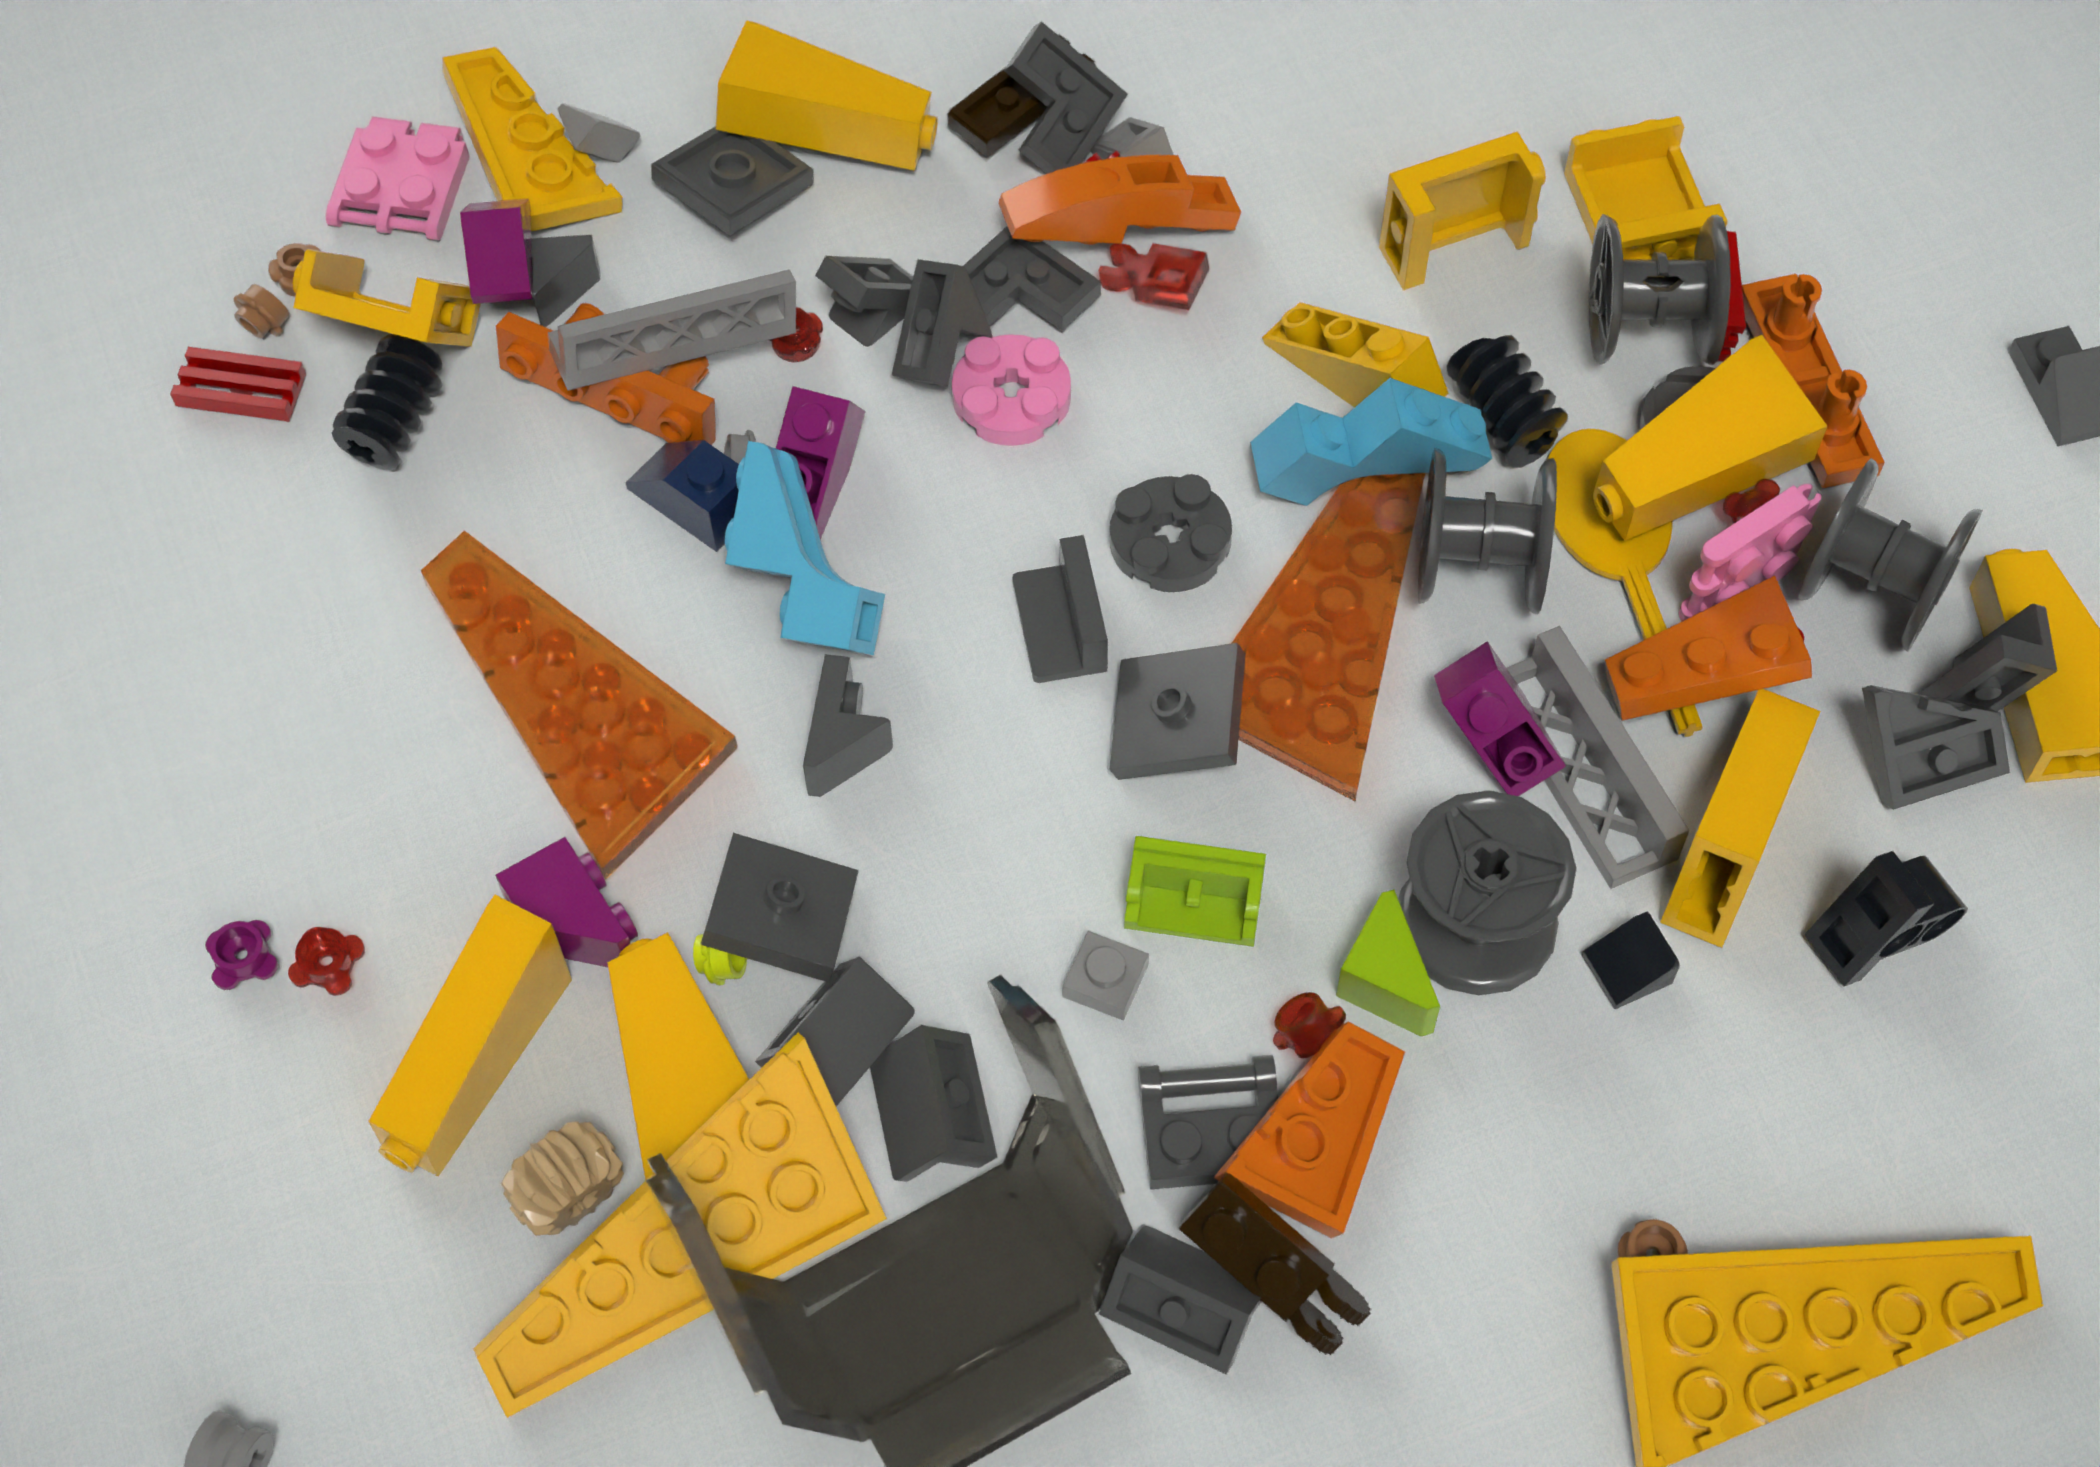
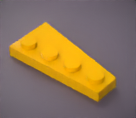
[442,47,623,232]

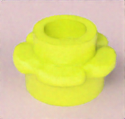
[693,934,747,986]

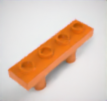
[1742,273,1885,489]
[496,303,716,445]

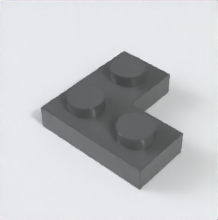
[1004,21,1128,174]
[963,226,1101,331]

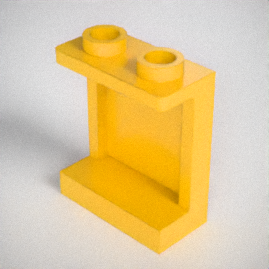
[1564,116,1728,260]
[1379,131,1546,290]
[293,249,481,347]

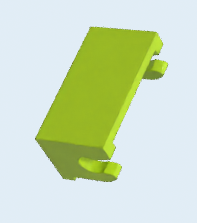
[1124,836,1266,947]

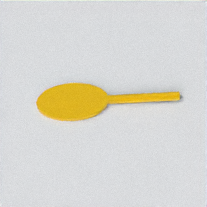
[1548,429,1703,737]

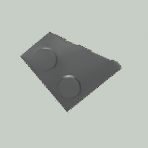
[1862,685,2010,810]

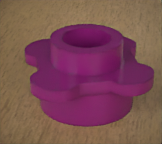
[205,920,278,990]

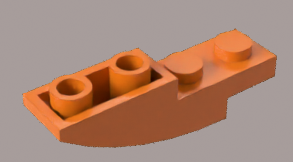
[999,155,1241,245]

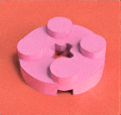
[952,334,1071,446]

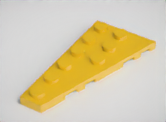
[473,1032,887,1418]
[1611,1236,2043,1467]

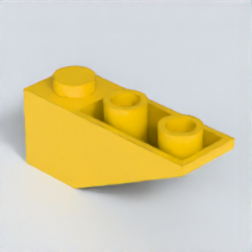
[1262,302,1448,408]

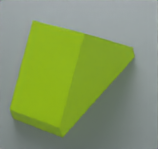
[1336,889,1440,1037]

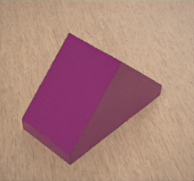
[460,198,532,304]

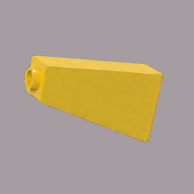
[716,20,938,171]
[1593,335,1828,541]
[1969,548,2100,783]
[1660,689,1821,948]
[368,895,572,1177]
[607,932,749,1180]

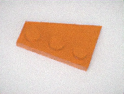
[1605,576,1812,721]
[1214,1021,1405,1239]

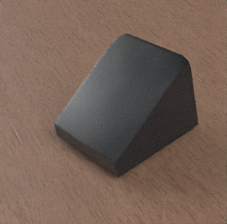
[1582,911,1680,1009]

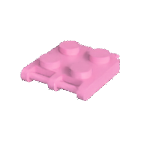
[326,116,469,240]
[1679,484,1822,621]

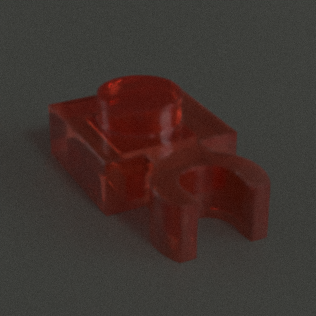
[1098,243,1210,310]

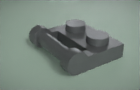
[1138,1055,1278,1190]

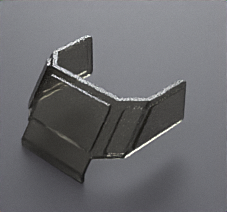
[646,975,1133,1467]

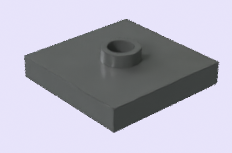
[651,126,814,236]
[1109,643,1246,780]
[700,833,859,982]

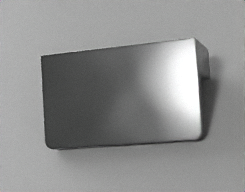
[1012,535,1108,683]
[1918,604,2057,712]
[755,956,915,1106]
[870,1025,997,1182]
[1099,1226,1262,1374]

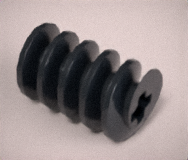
[332,334,443,471]
[1446,335,1568,467]

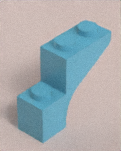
[1251,378,1492,506]
[725,441,885,655]

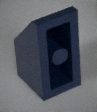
[625,440,739,552]

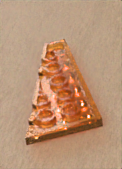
[1231,473,1426,802]
[420,530,738,880]

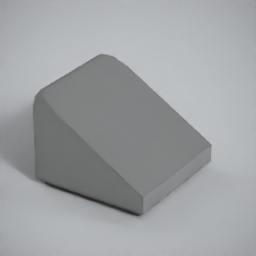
[557,103,640,163]
[1091,117,1174,160]

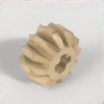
[501,1121,624,1236]

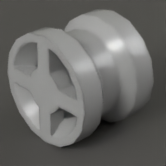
[184,1410,274,1467]

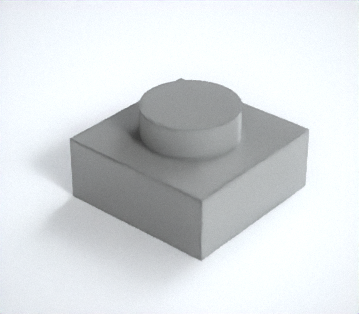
[1062,931,1149,1021]

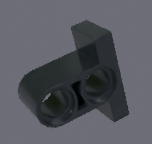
[1804,851,1968,987]

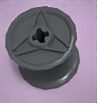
[1589,214,1731,365]
[1418,448,1557,615]
[1798,458,1983,652]
[1398,790,1577,996]

